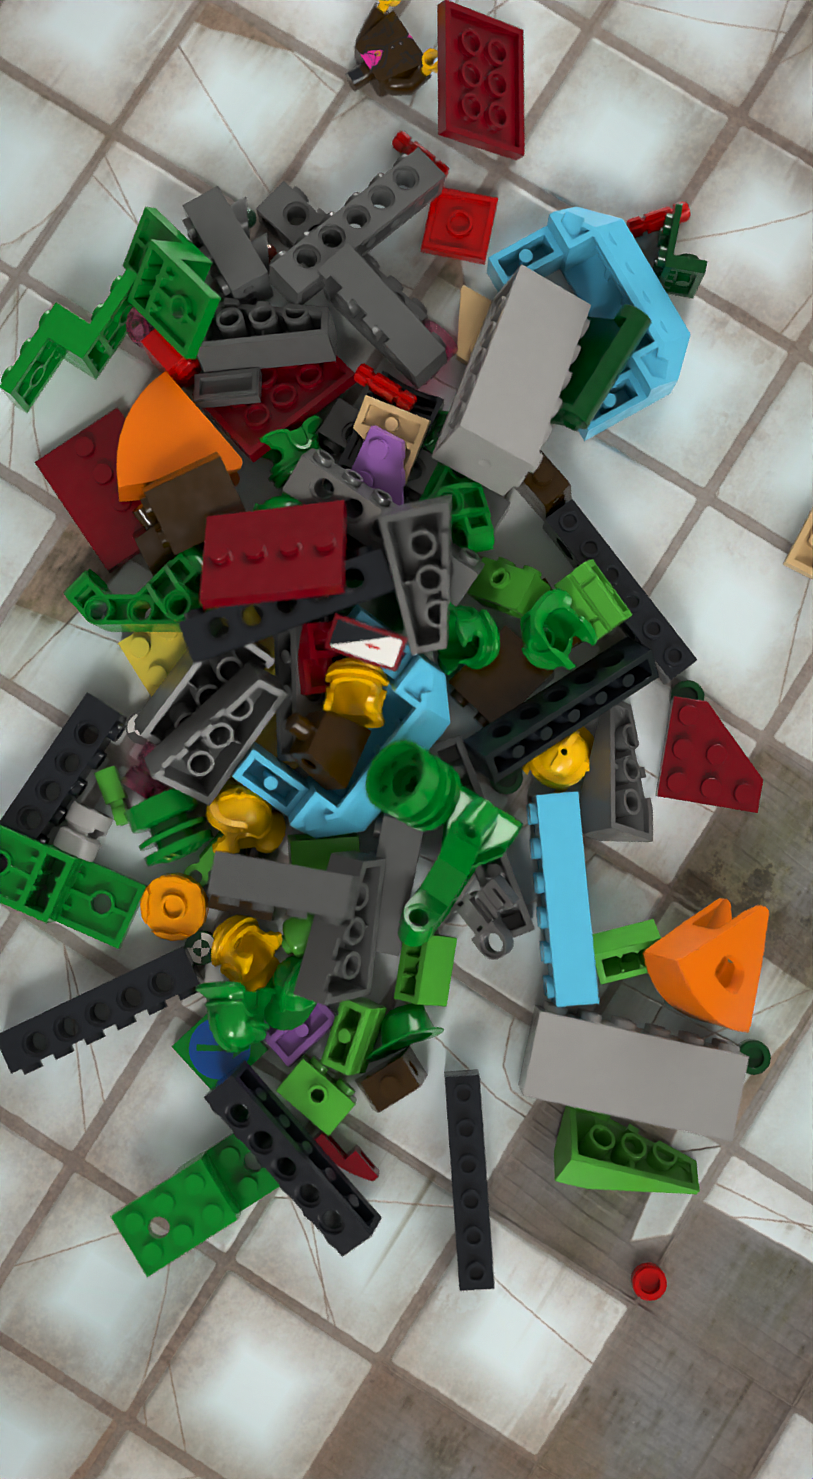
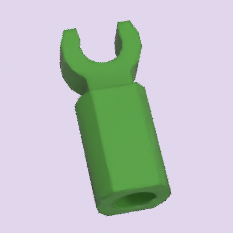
[94,766,129,826]
[184,831,224,887]

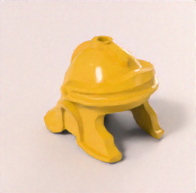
[323,658,390,728]
[522,726,594,793]
[206,784,285,854]
[211,915,282,992]

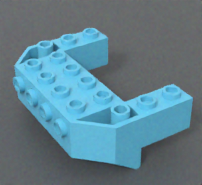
[487,207,691,441]
[232,605,450,838]

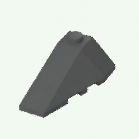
[579,701,653,842]

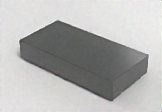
[193,367,262,409]

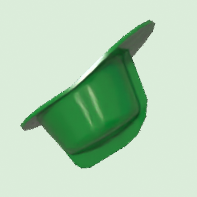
[264,955,317,1031]
[366,1003,444,1062]

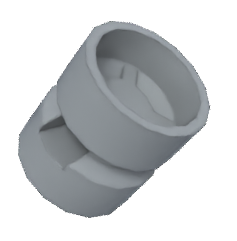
[53,801,114,862]

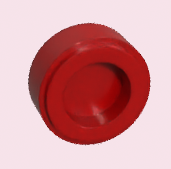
[631,1262,667,1301]

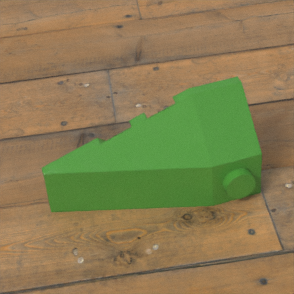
[554,1105,700,1195]

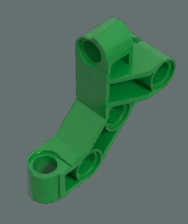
[419,461,494,553]
[63,544,216,632]
[397,786,523,947]

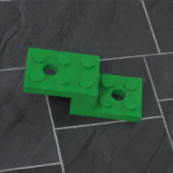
[122,207,221,359]
[0,268,140,413]
[0,825,148,949]
[110,1132,291,1278]

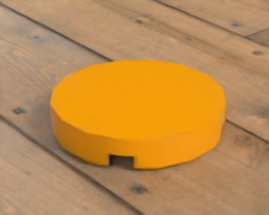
[140,872,209,941]

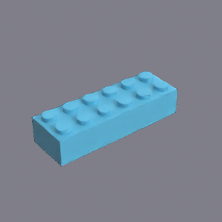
[526,791,599,1007]

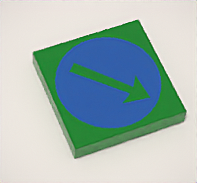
[172,1013,269,1089]

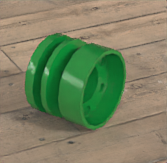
[365,740,461,831]
[124,788,214,867]

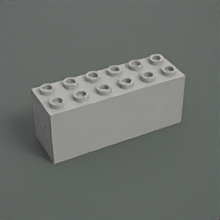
[431,264,591,496]
[518,1001,749,1142]

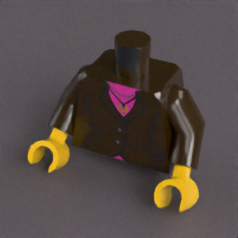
[345,0,438,97]

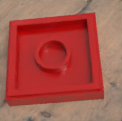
[421,187,498,265]

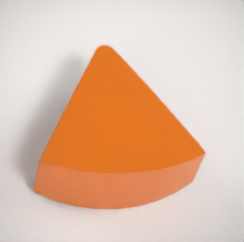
[117,371,243,502]
[643,898,769,1032]

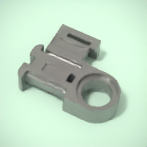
[450,875,520,960]

